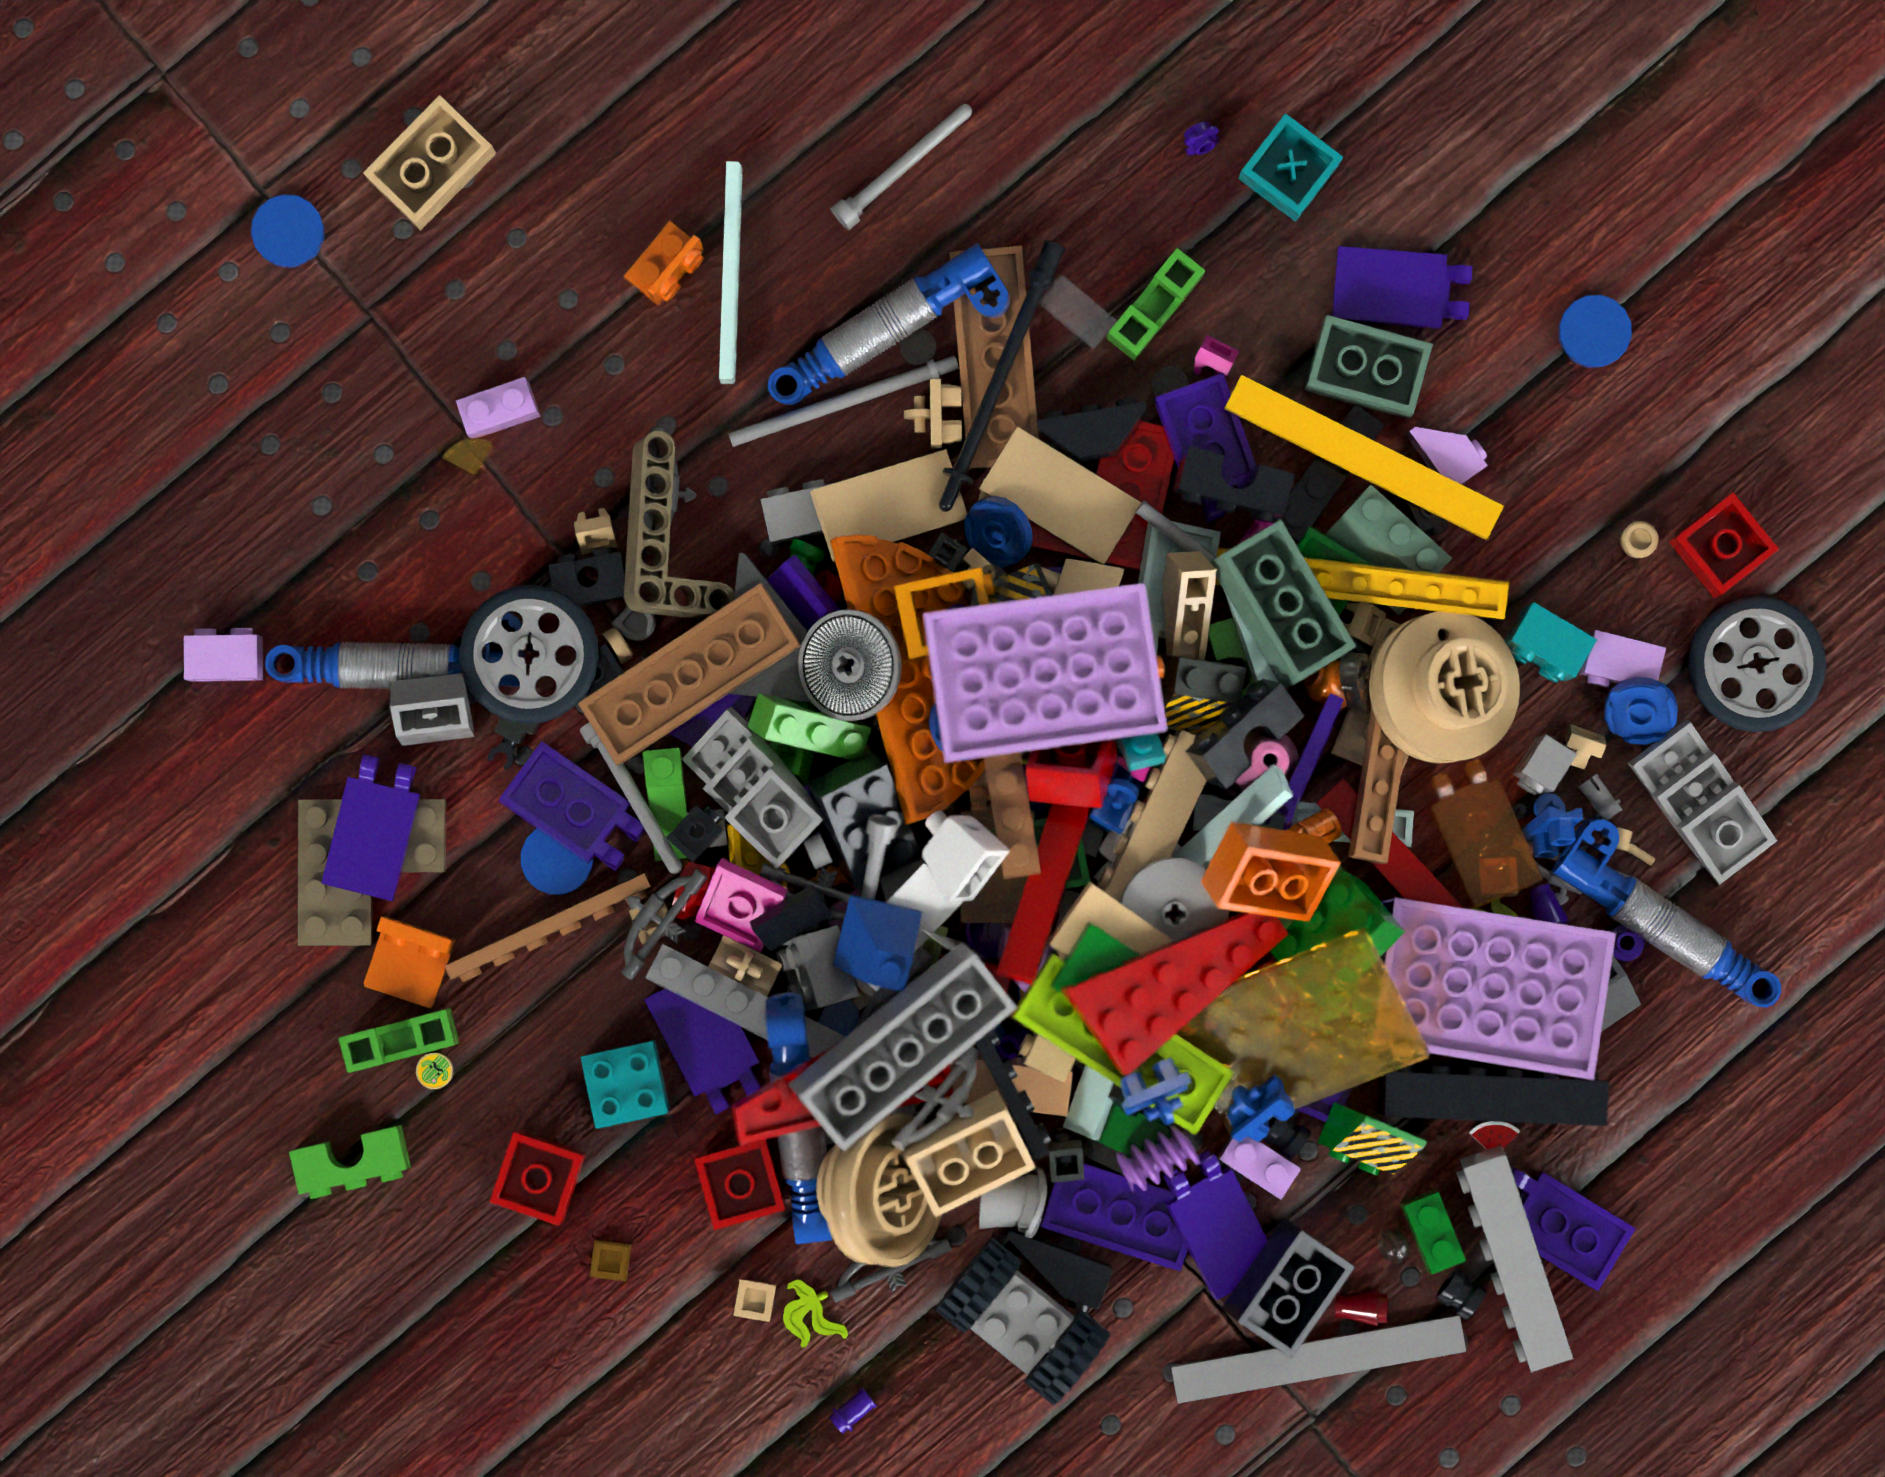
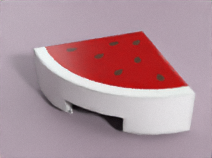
[1467,1121,1520,1150]

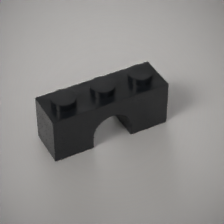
[1172,446,1295,523]
[1186,678,1304,789]

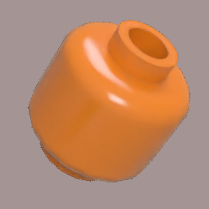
[1304,659,1361,709]

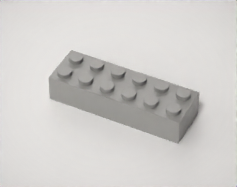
[788,942,1017,1151]

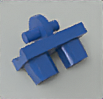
[1088,762,1144,834]
[1520,793,1583,858]
[1120,1058,1191,1125]
[1227,1074,1295,1142]

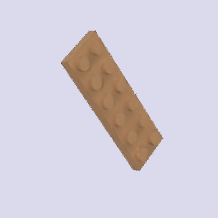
[949,246,1039,470]
[578,583,801,765]

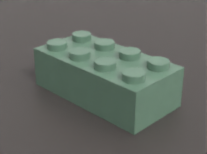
[1210,520,1357,688]

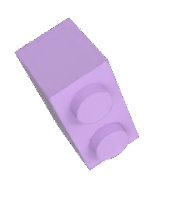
[456,377,541,440]
[184,628,263,681]
[1579,630,1666,688]
[1217,1135,1301,1199]

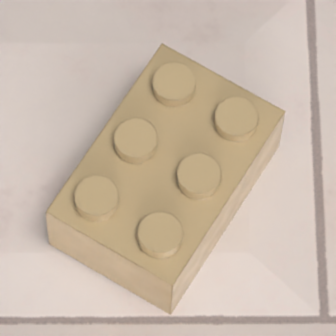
[363,95,497,231]
[902,1090,1036,1217]

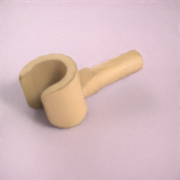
[1616,827,1655,866]

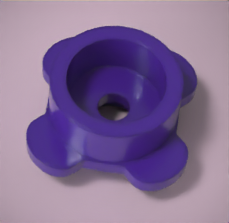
[1184,122,1220,155]

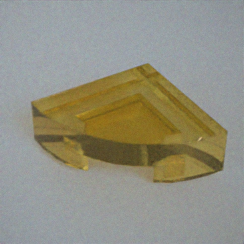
[442,438,493,476]

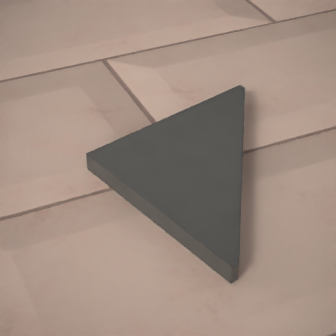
[729,553,811,702]

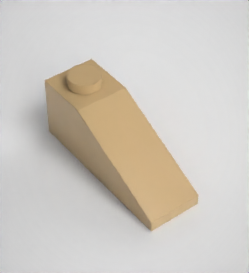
[1162,551,1216,660]

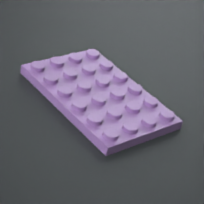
[923,583,1167,763]
[1372,898,1616,1080]

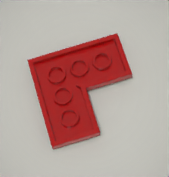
[1028,421,1174,571]

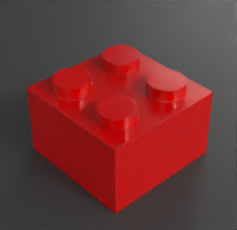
[1668,492,1779,598]
[1026,739,1117,808]
[490,1130,587,1226]
[694,1139,787,1230]

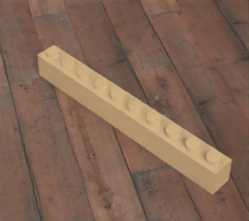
[1018,730,1207,1083]

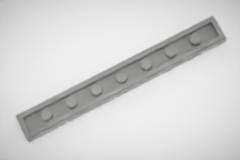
[1171,1314,1466,1403]

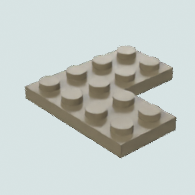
[298,799,446,946]

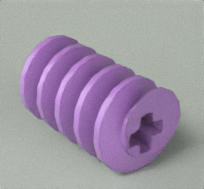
[1116,1125,1200,1194]

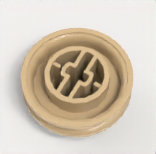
[1369,611,1520,763]
[817,1113,942,1267]

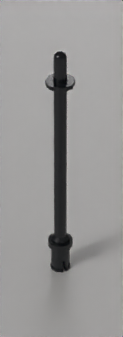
[939,240,1066,512]

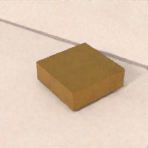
[590,1239,632,1282]

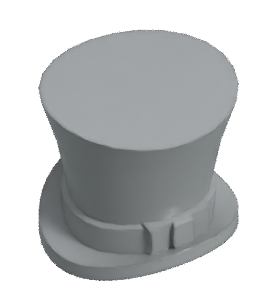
[979,1168,1047,1238]

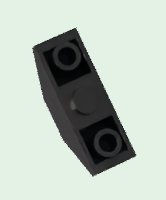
[1037,397,1147,462]

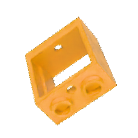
[894,567,995,659]

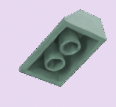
[1326,485,1452,615]

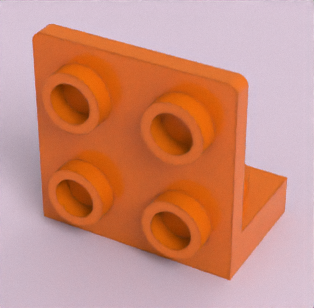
[624,221,704,305]
[364,917,456,1008]

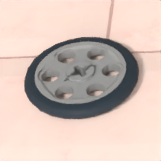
[460,585,599,724]
[1688,595,1826,732]

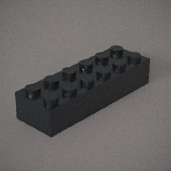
[1377,1062,1609,1126]

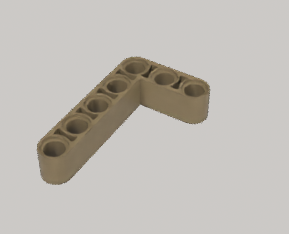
[624,430,735,620]

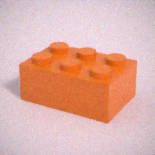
[1200,822,1341,922]

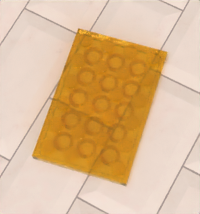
[1176,928,1429,1134]

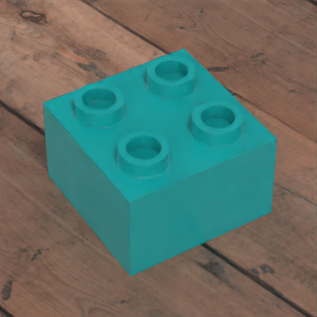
[1238,113,1343,222]
[1504,602,1597,683]
[581,1040,670,1129]

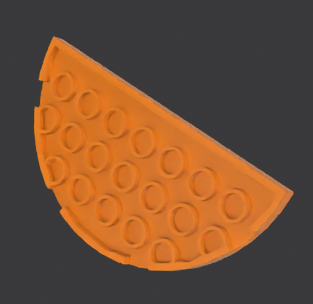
[830,535,985,825]

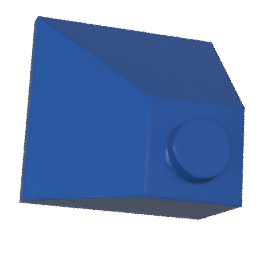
[833,894,922,992]

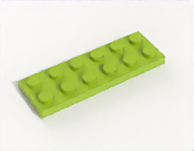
[1011,953,1234,1135]

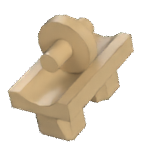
[904,379,962,449]
[708,936,783,997]

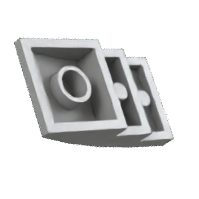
[682,706,825,869]
[1628,719,1777,885]

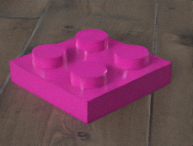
[694,858,788,952]

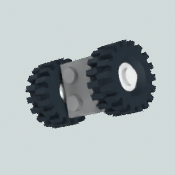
[935,1238,1111,1405]

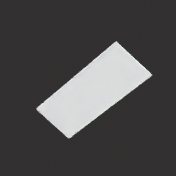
[923,930,990,961]

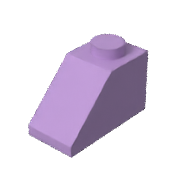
[1406,427,1488,484]

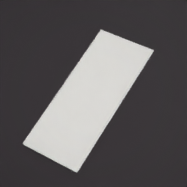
[868,863,964,992]

